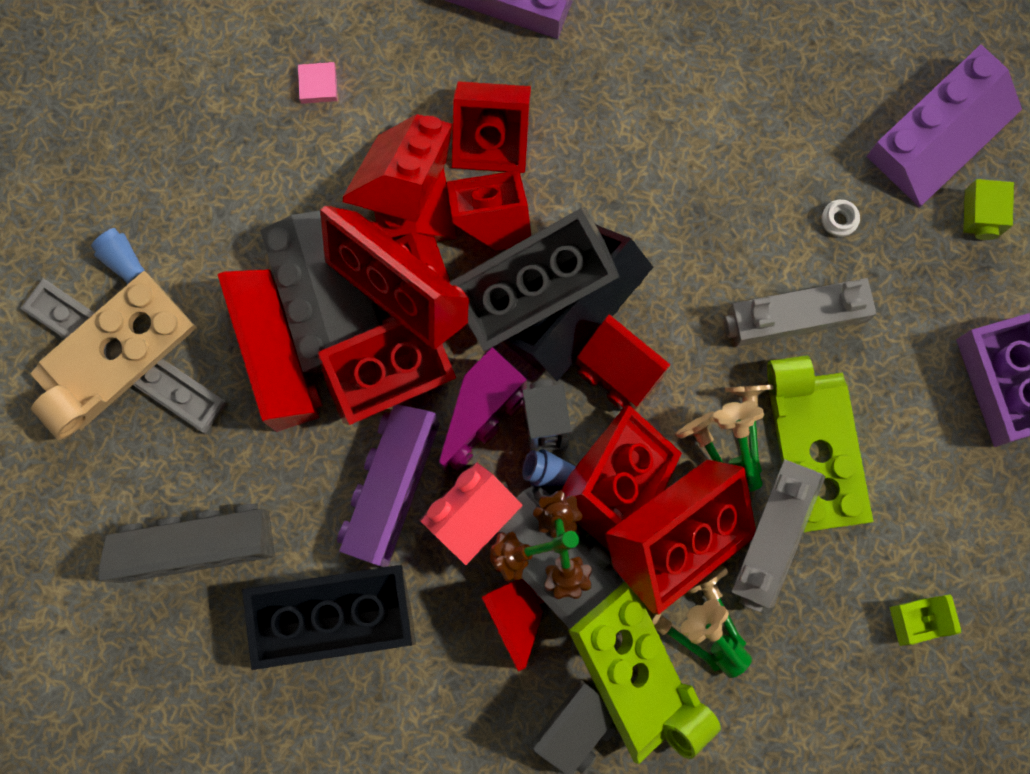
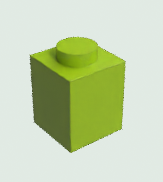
[963,179,1014,240]

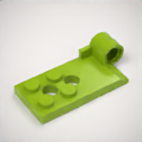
[767,355,874,533]
[568,582,721,764]

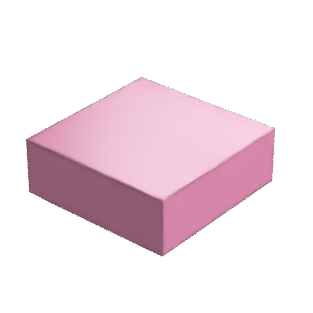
[298,62,338,104]

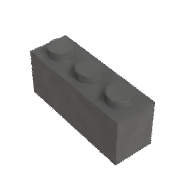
[523,380,571,452]

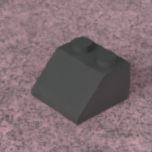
[532,680,617,774]

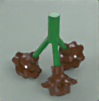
[489,490,592,599]

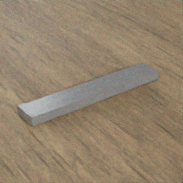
[21,278,227,434]

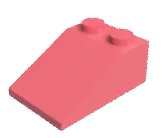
[419,462,523,565]

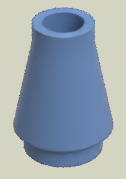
[91,228,145,285]
[522,449,576,487]

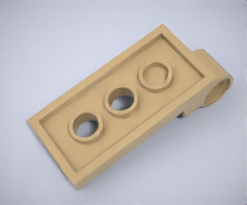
[30,271,197,440]

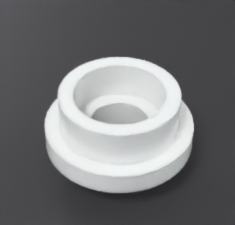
[822,200,860,237]

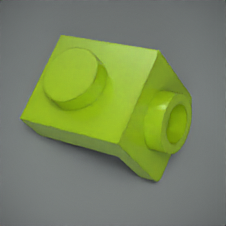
[889,594,961,646]

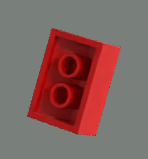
[342,114,453,223]
[317,319,456,425]

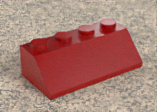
[320,206,469,350]
[217,269,323,432]
[605,459,756,615]

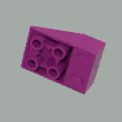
[439,347,527,474]

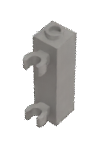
[724,278,877,347]
[732,459,826,612]

